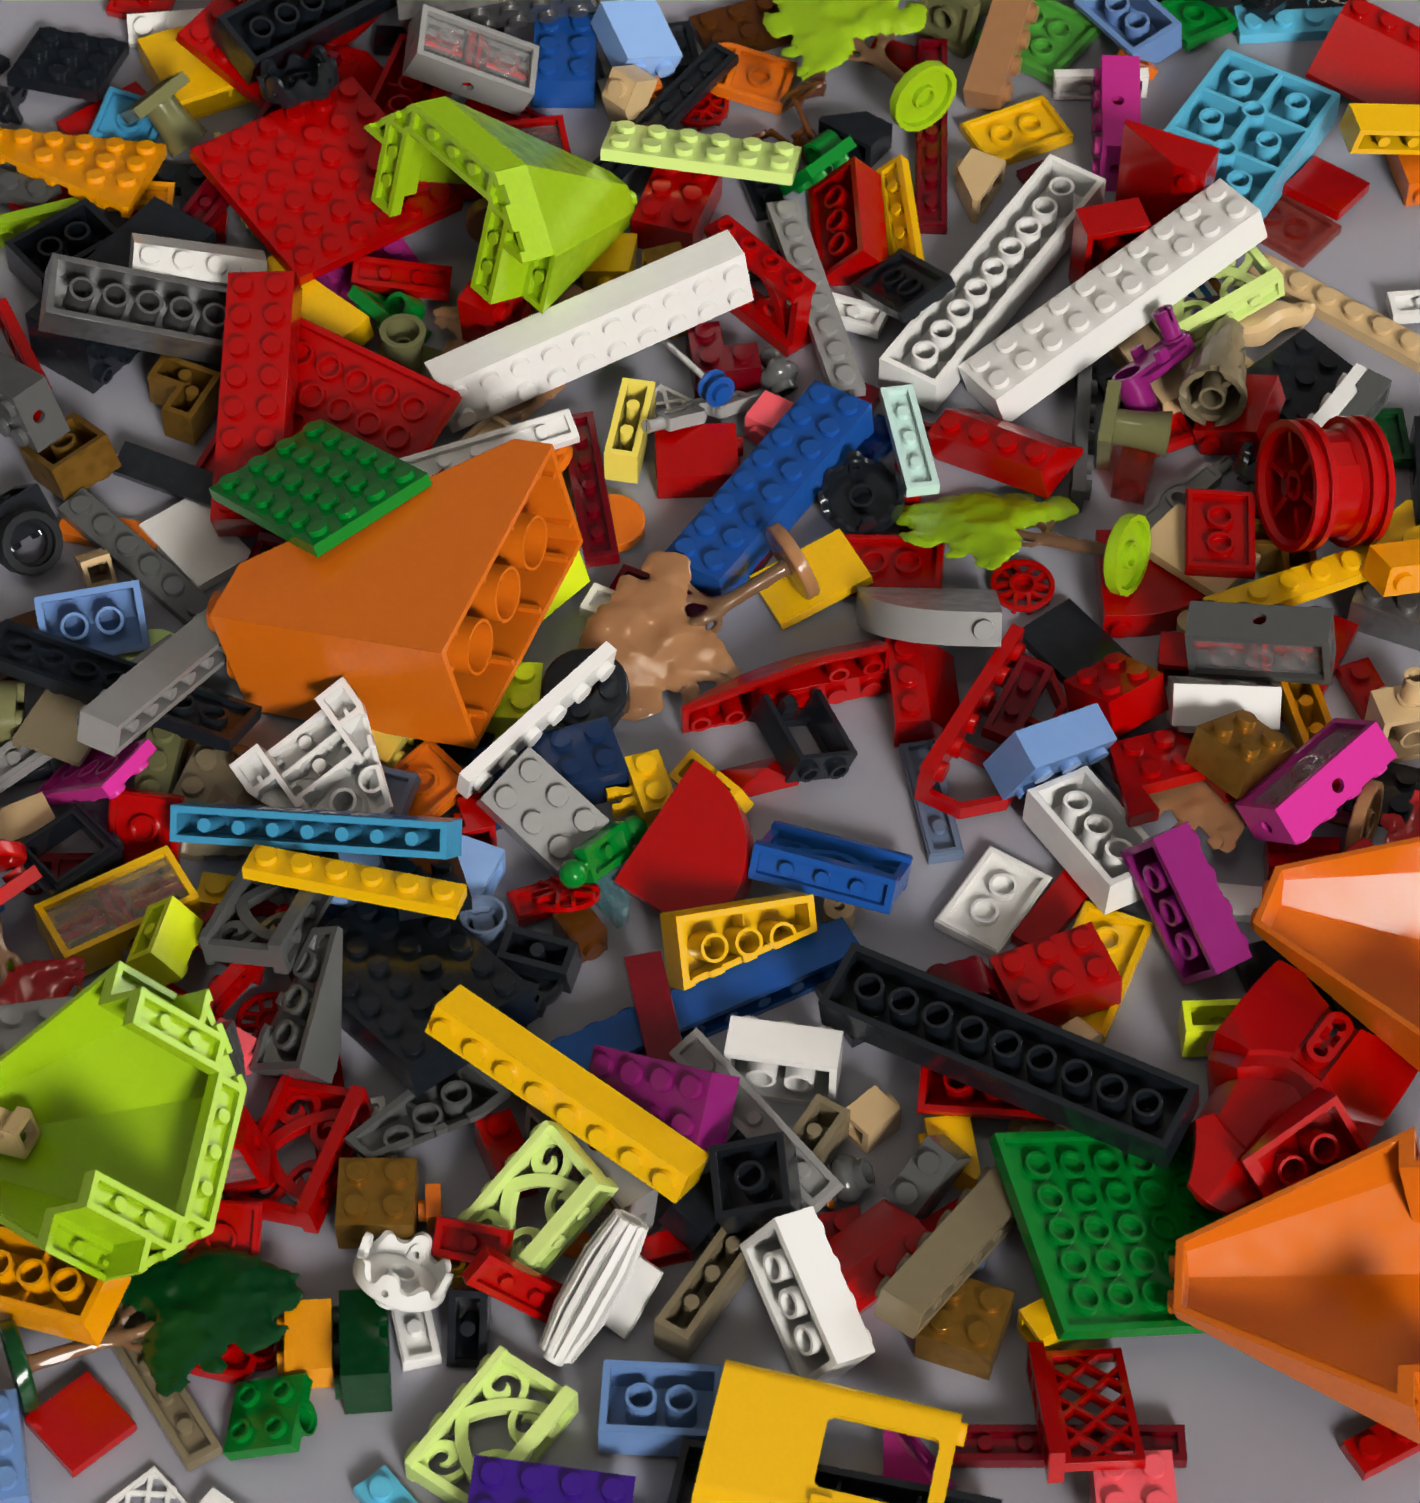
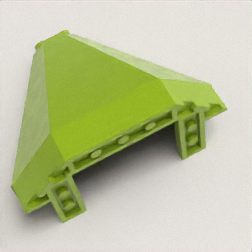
[364,96,637,314]
[0,960,247,1282]

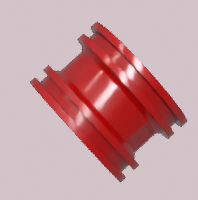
[1255,415,1396,552]

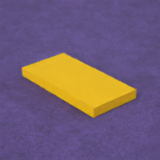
[1057,900,1154,1043]

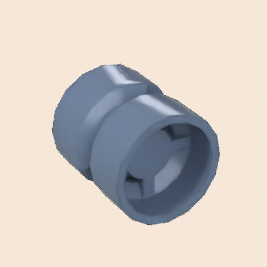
[459,895,507,956]

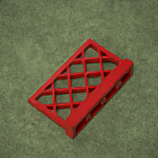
[1026,1341,1146,1483]

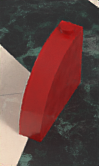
[1094,530,1206,638]
[614,760,754,914]

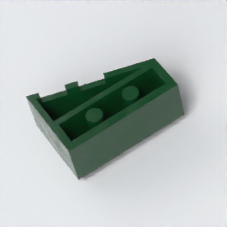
[332,1289,393,1415]

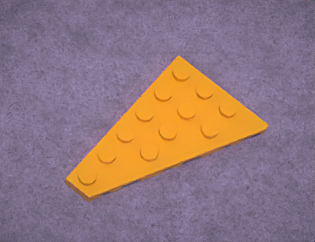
[0,127,167,218]

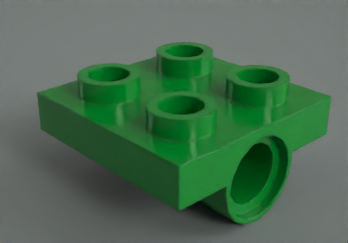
[779,129,857,196]
[346,285,433,343]
[222,1373,317,1461]

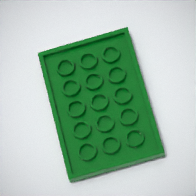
[208,419,432,558]

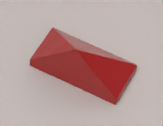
[720,757,799,797]

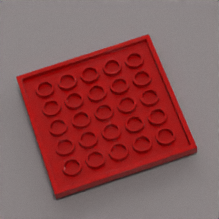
[190,77,463,285]
[194,318,462,472]

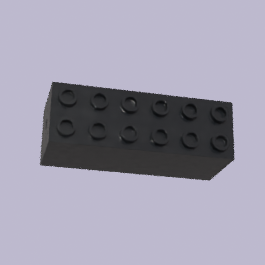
[25,197,217,394]

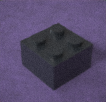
[708,1131,803,1234]

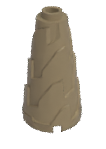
[1178,317,1248,427]

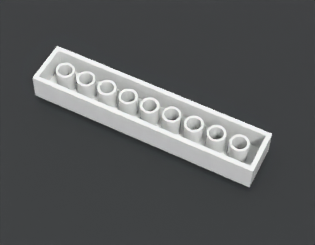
[878,154,1106,412]
[958,178,1268,422]
[424,229,754,433]

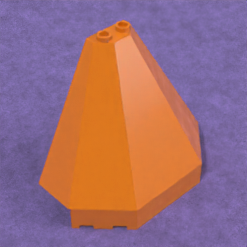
[1250,836,1420,1072]
[1167,1126,1420,1444]

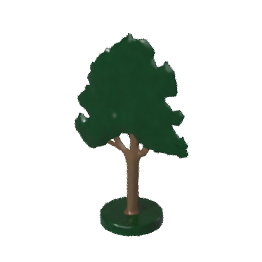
[0,1246,303,1414]

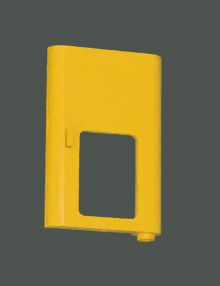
[691,1359,968,1503]

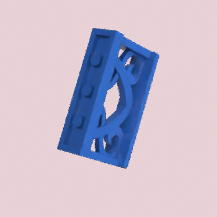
[747,820,913,915]

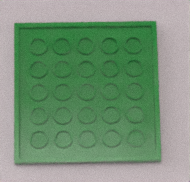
[989,1130,1226,1341]

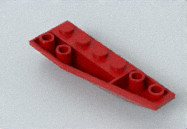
[681,639,890,734]

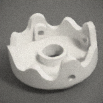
[353,1230,454,1312]

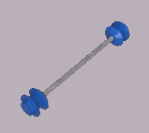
[661,339,735,407]

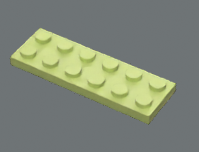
[600,120,802,186]

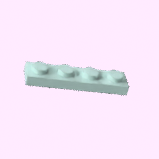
[879,384,940,498]

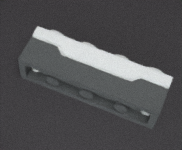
[1307,363,1392,428]

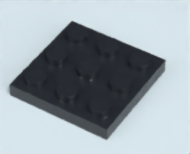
[7,27,129,102]
[1247,329,1353,420]

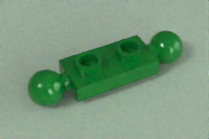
[559,816,648,889]

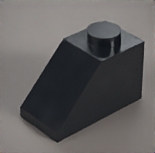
[818,111,893,168]
[447,1277,491,1368]

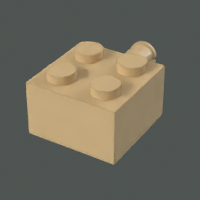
[1365,667,1420,763]

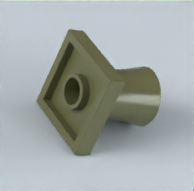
[915,0,992,59]
[119,71,208,158]
[376,313,443,377]
[1096,380,1173,471]

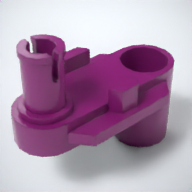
[1112,304,1196,412]

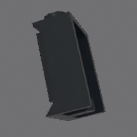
[747,689,858,783]
[11,801,124,899]

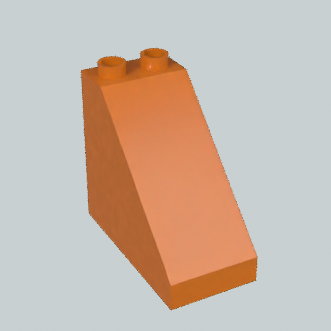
[206,439,583,749]

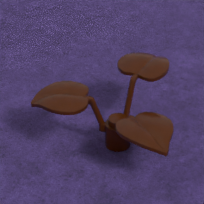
[750,70,827,164]

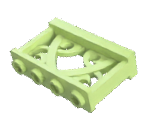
[1148,246,1285,347]
[457,1120,619,1275]
[404,1345,579,1503]

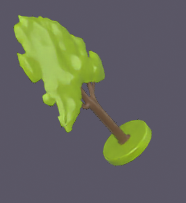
[763,0,957,132]
[896,491,1151,597]

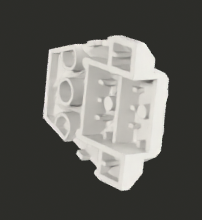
[229,676,394,814]

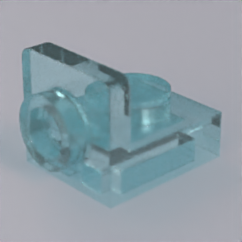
[595,864,631,929]

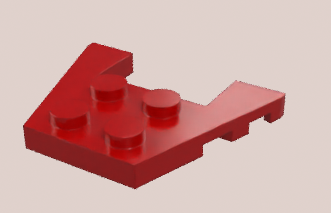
[1107,727,1236,828]

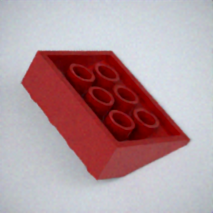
[1305,0,1420,104]
[1115,119,1219,227]
[1240,1087,1368,1198]

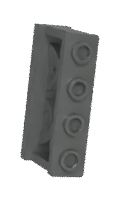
[198,852,340,975]

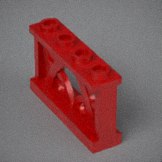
[704,215,816,357]
[225,1074,374,1234]

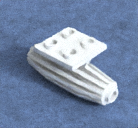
[539,1208,664,1367]

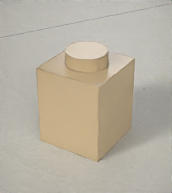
[846,1085,901,1155]

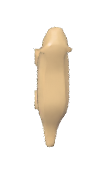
[1239,300,1316,347]

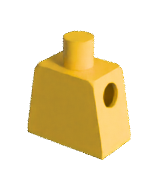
[579,233,637,292]

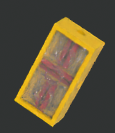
[33,845,203,976]

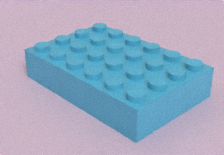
[1164,49,1340,220]

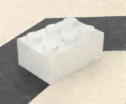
[1166,676,1282,733]
[724,1015,844,1106]

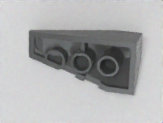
[249,926,343,1084]
[344,1063,510,1158]

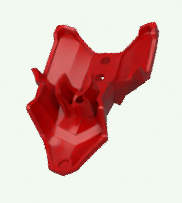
[1183,960,1418,1216]

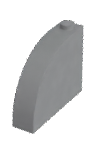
[856,587,1002,647]

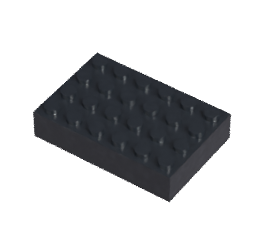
[289,902,539,1097]

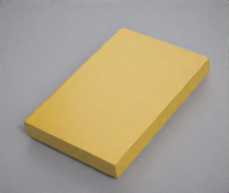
[960,94,1074,166]
[749,528,873,631]

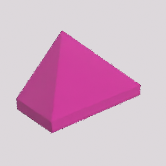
[883,1430,957,1490]

